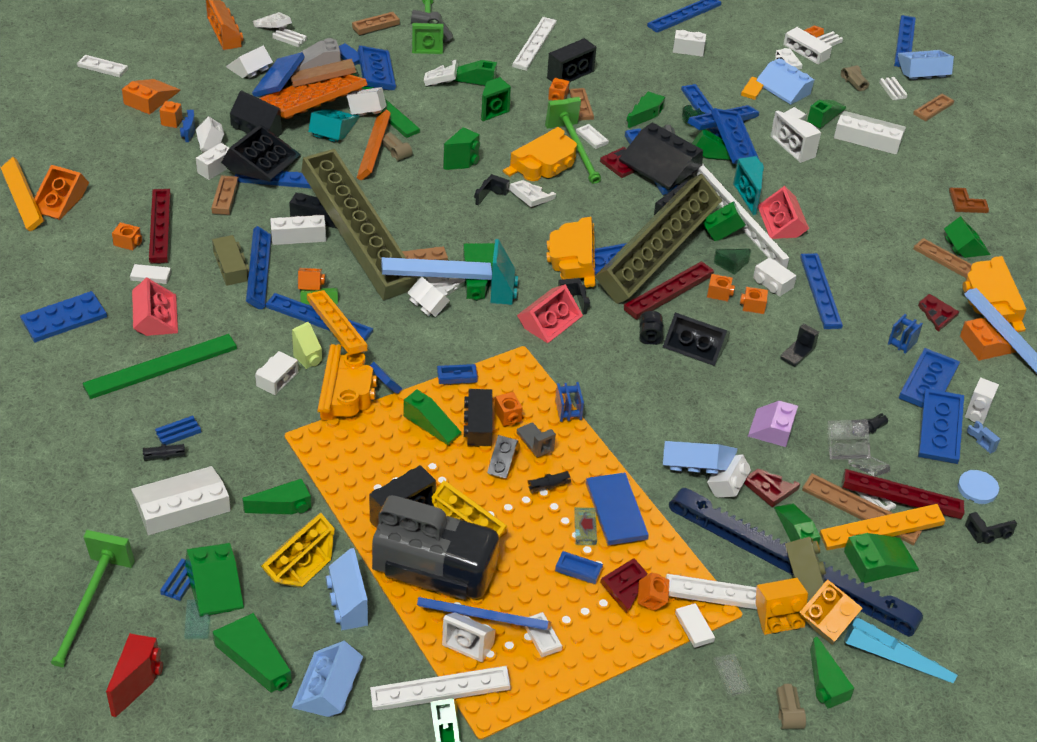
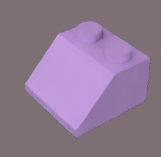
[748,401,798,447]

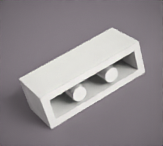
[783,27,832,65]
[270,215,326,245]

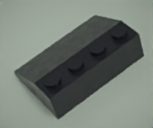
[619,122,703,190]
[221,124,301,182]

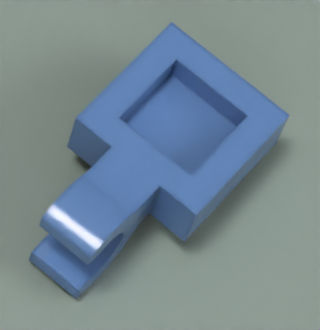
[967,421,1000,454]

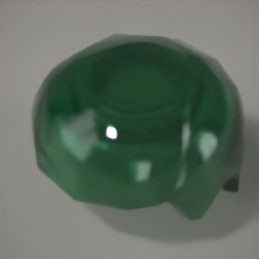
[682,105,705,126]

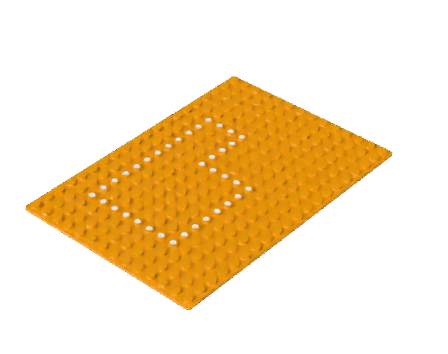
[284,346,742,740]

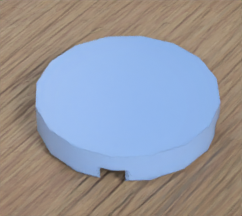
[958,470,999,504]

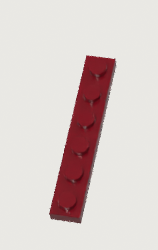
[149,189,171,263]
[624,261,714,320]
[842,469,964,519]

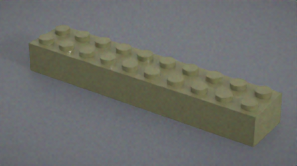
[301,149,418,300]
[595,174,723,304]

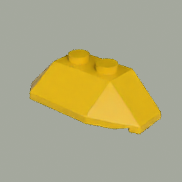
[431,480,508,538]
[261,513,335,587]

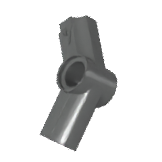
[410,10,453,43]

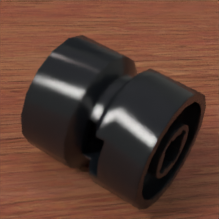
[639,311,664,345]

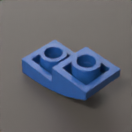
[180,109,195,143]

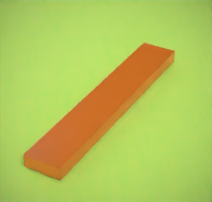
[356,109,391,180]

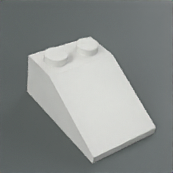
[770,111,821,163]

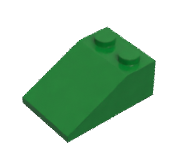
[844,533,919,583]
[185,543,244,617]

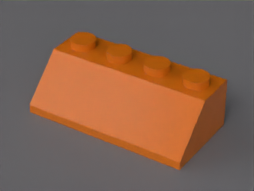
[206,0,243,50]

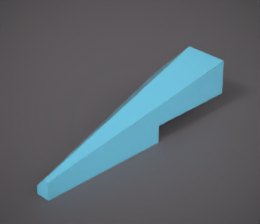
[844,615,958,683]

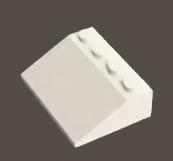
[834,111,906,154]
[131,466,230,535]

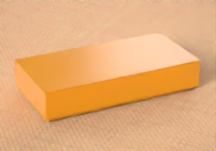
[741,77,764,100]

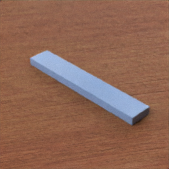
[381,257,492,280]
[964,288,1037,373]

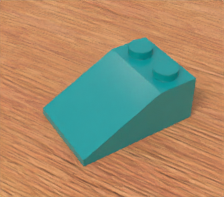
[308,108,360,142]
[733,156,764,215]
[490,239,518,305]

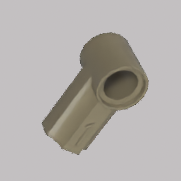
[841,65,869,91]
[382,132,412,161]
[776,684,806,729]

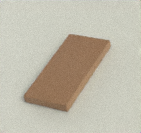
[291,59,356,87]

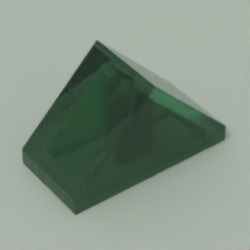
[713,249,751,275]

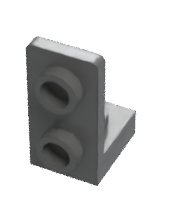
[517,423,556,457]

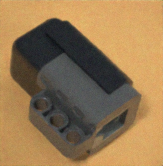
[372,495,499,601]

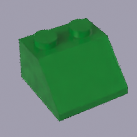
[481,77,511,121]
[443,127,480,170]
[703,201,746,241]
[944,216,991,258]

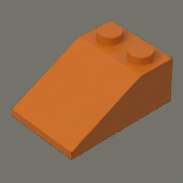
[122,79,180,115]
[34,165,89,220]
[960,318,1016,361]

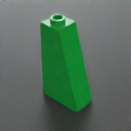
[463,243,495,300]
[212,613,292,693]

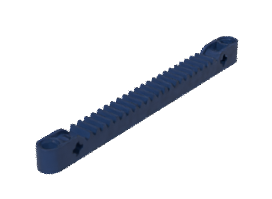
[669,488,923,637]

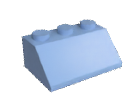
[898,50,954,79]
[756,58,815,105]
[663,441,737,474]
[325,548,368,630]
[292,641,363,717]

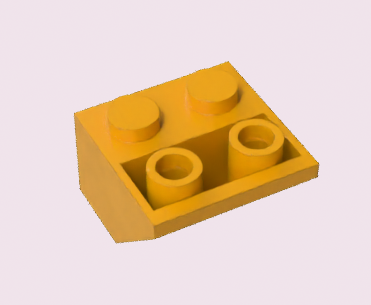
[755,578,808,635]
[800,579,862,645]

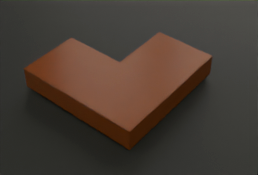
[949,187,989,213]

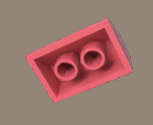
[758,186,809,239]
[132,277,178,336]
[517,284,583,343]

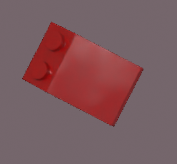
[106,633,163,717]

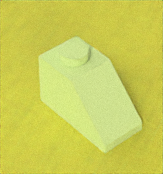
[292,322,322,369]

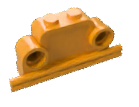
[503,127,577,181]
[547,217,595,287]
[963,256,1027,332]
[317,344,377,420]

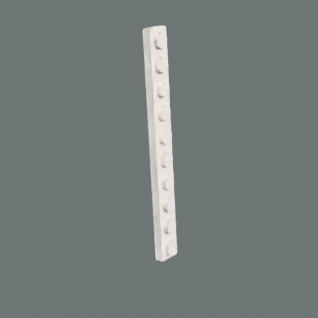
[692,163,789,269]

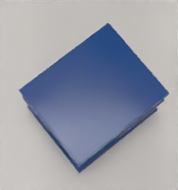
[888,314,923,354]
[555,382,584,422]

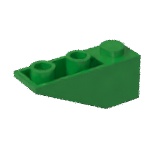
[453,60,497,85]
[626,91,665,128]
[807,100,846,128]

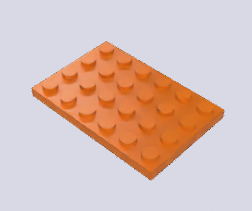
[259,75,367,119]

